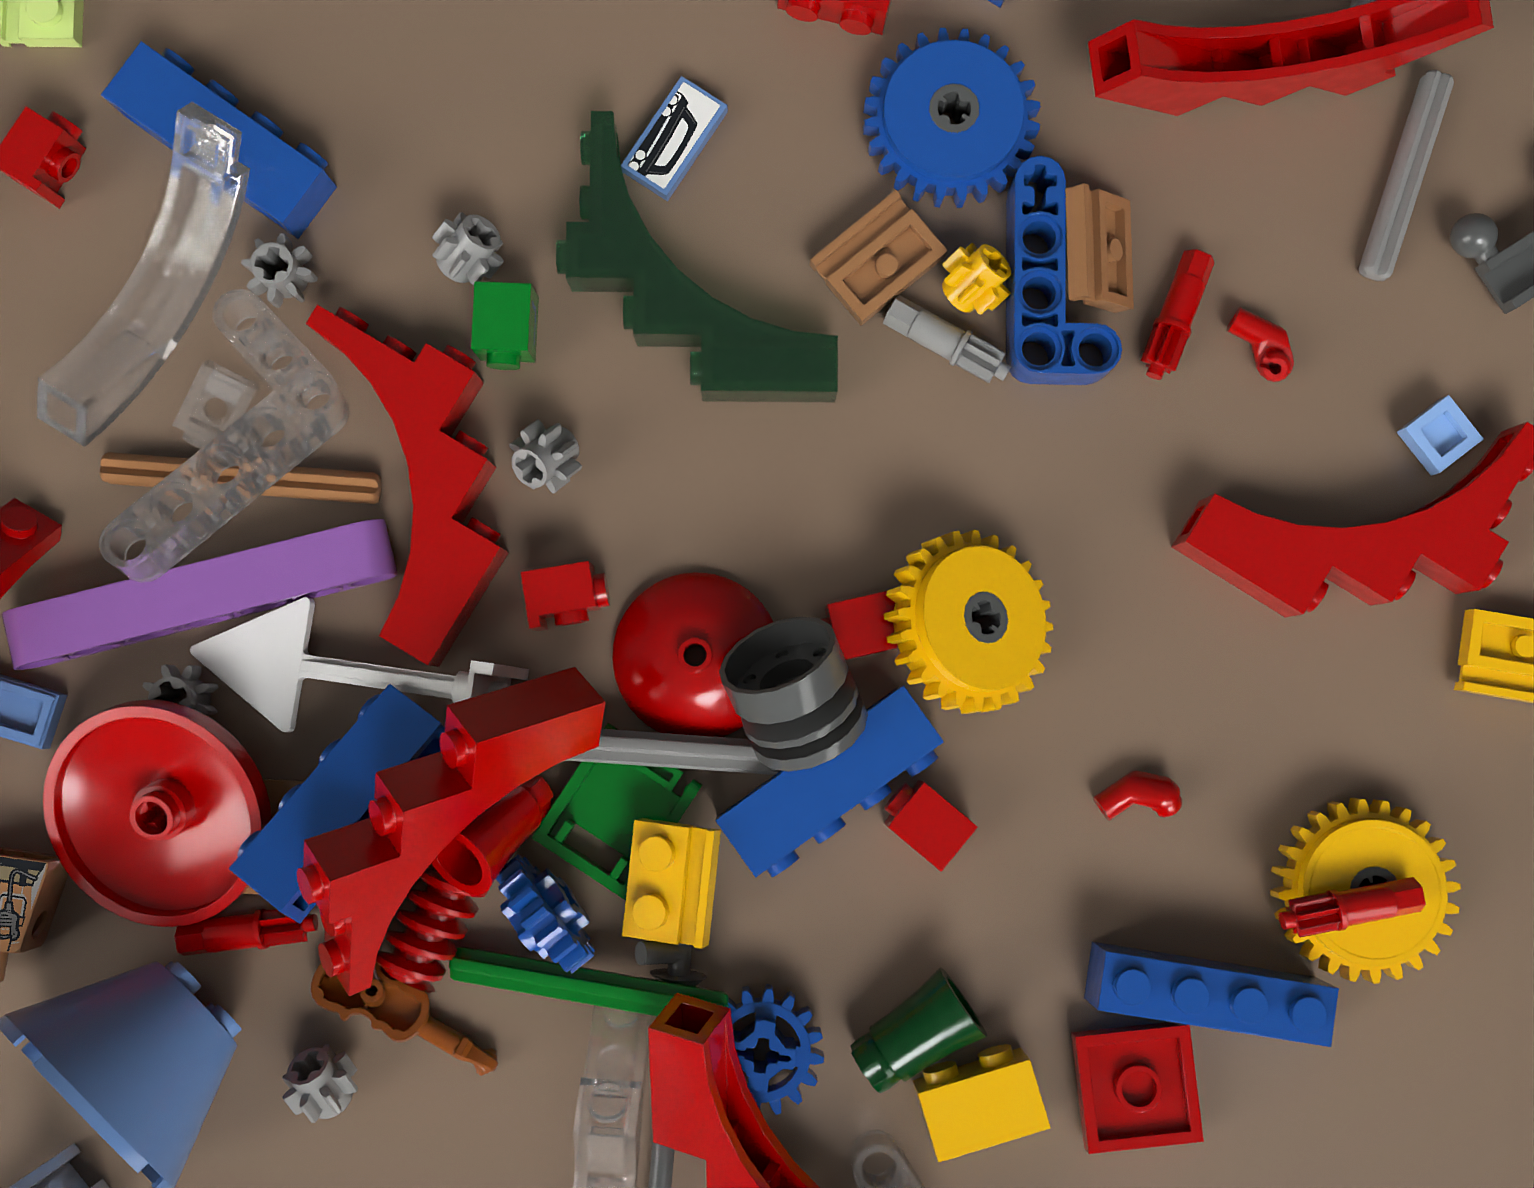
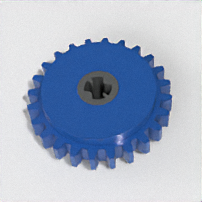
[863,28,1041,208]

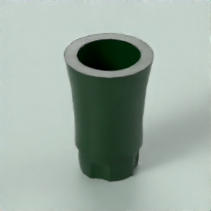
[850,967,987,1093]

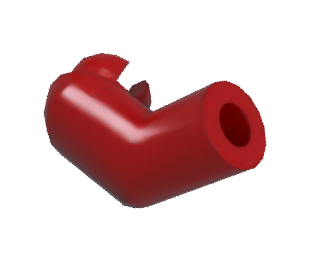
[1093,770,1182,821]

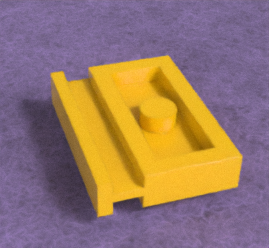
[1454,609,1534,703]
[622,818,721,949]

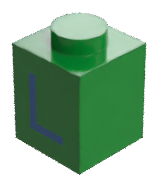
[471,281,539,370]

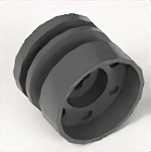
[719,616,868,772]

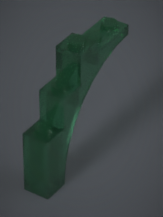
[556,111,838,403]

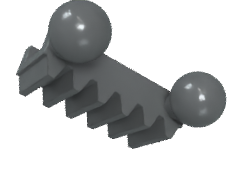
[1450,213,1534,314]

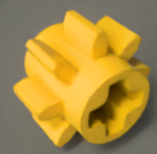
[942,243,1011,315]

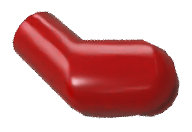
[1226,307,1294,382]

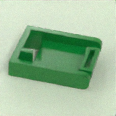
[532,723,703,901]

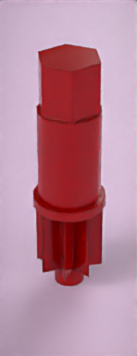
[1140,249,1215,380]
[1278,877,1426,938]
[174,909,319,956]

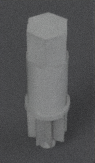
[883,295,1011,383]

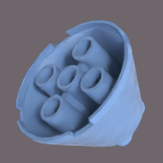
[0,961,242,1188]

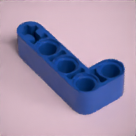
[1006,156,1122,385]

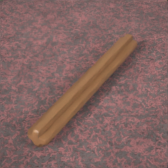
[99,452,382,504]

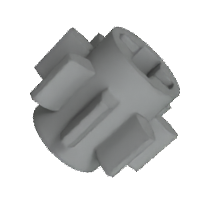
[432,212,504,286]
[241,233,318,308]
[509,419,582,493]
[142,664,219,715]
[282,1044,358,1123]

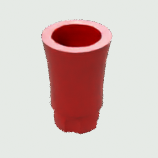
[432,775,554,895]

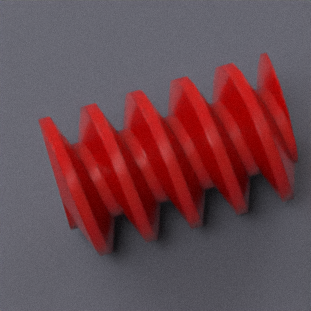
[376,869,489,993]

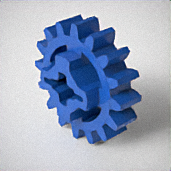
[496,854,595,973]
[728,984,824,1115]

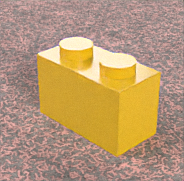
[912,1044,1051,1163]

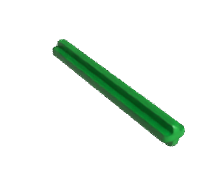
[449,946,729,1017]

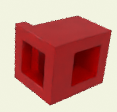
[0,106,87,209]
[520,561,610,631]

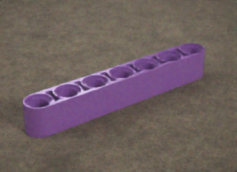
[1,519,398,670]

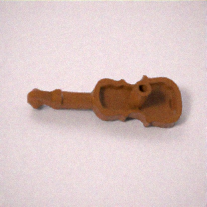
[311,962,499,1076]

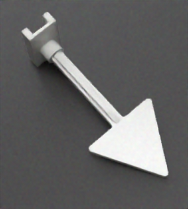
[190,597,529,733]

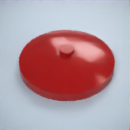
[43,700,272,927]

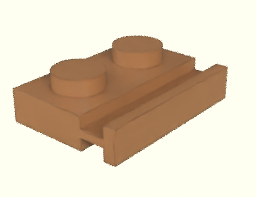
[1065,183,1134,313]
[810,190,948,326]

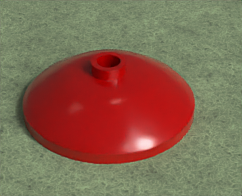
[612,572,773,737]

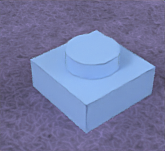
[1397,395,1483,476]

